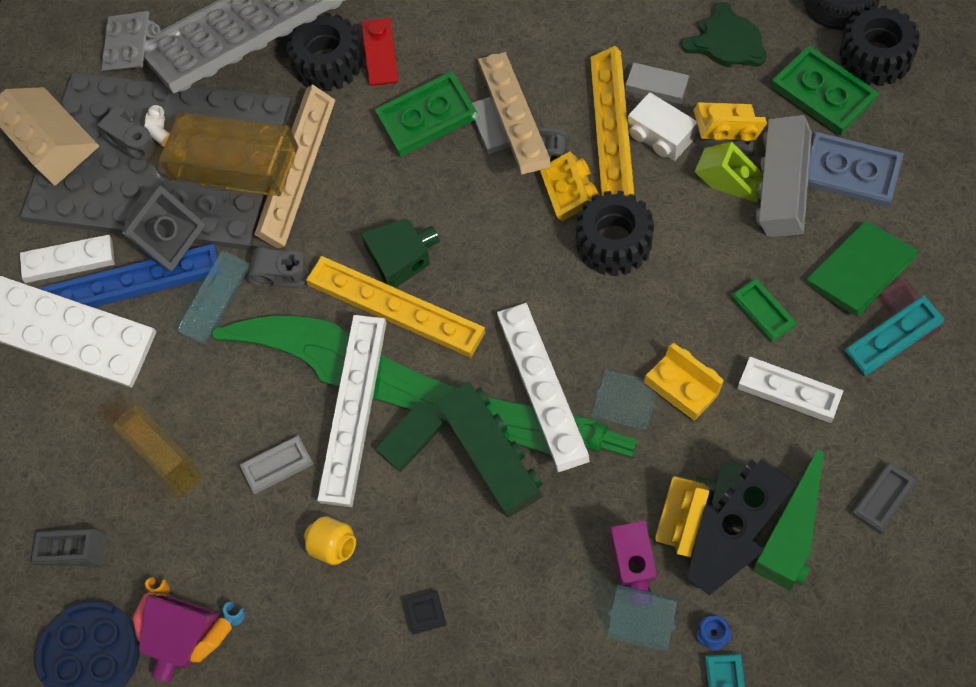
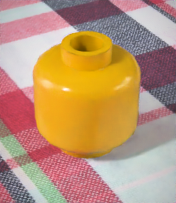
[304,516,356,565]

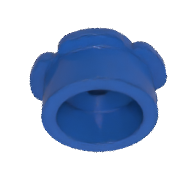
[697,616,732,650]

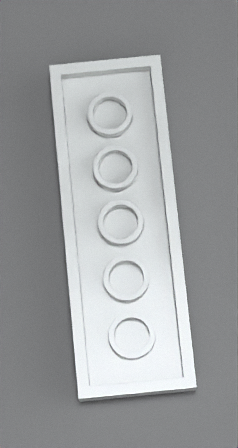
[0,276,157,388]

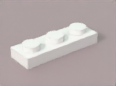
[20,235,115,283]
[738,357,843,423]

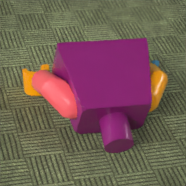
[132,577,245,682]

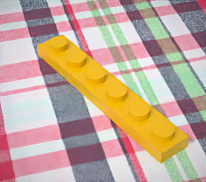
[590,46,634,196]
[306,256,485,358]

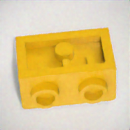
[693,102,767,141]
[540,151,600,221]
[643,343,724,421]
[655,476,709,558]

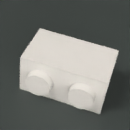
[628,92,698,161]

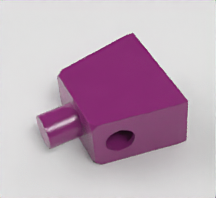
[607,520,657,606]

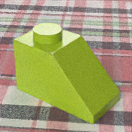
[695,141,763,203]

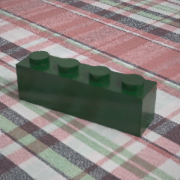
[436,381,543,518]

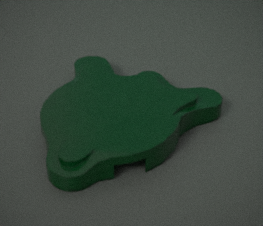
[682,2,767,67]

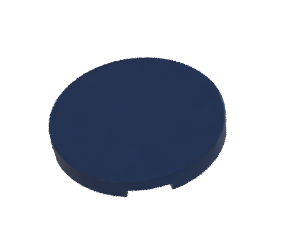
[35,601,140,687]

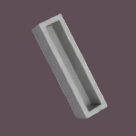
[756,115,812,237]

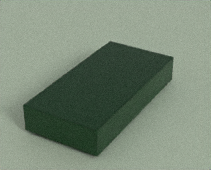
[376,401,445,472]

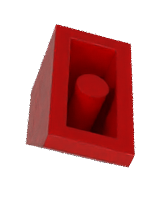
[362,18,398,86]

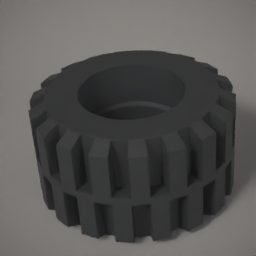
[839,6,920,86]
[287,13,363,92]
[576,191,654,276]

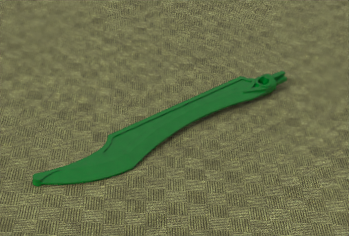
[212,316,638,458]

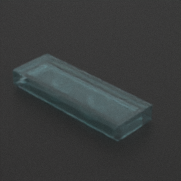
[177,250,250,345]

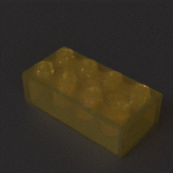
[159,112,299,196]

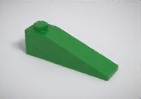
[753,449,824,591]

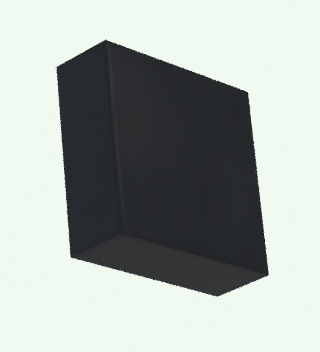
[404,590,446,635]

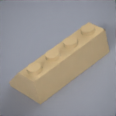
[0,87,99,186]

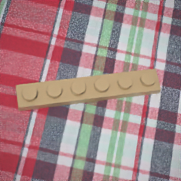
[478,52,551,175]
[254,85,335,248]

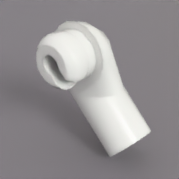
[144,105,173,147]

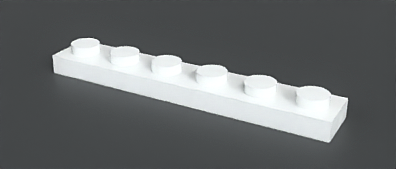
[497,303,590,472]
[318,315,387,508]

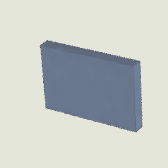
[808,131,904,207]

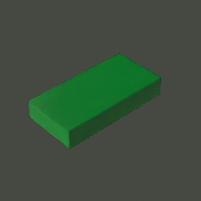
[731,278,797,343]

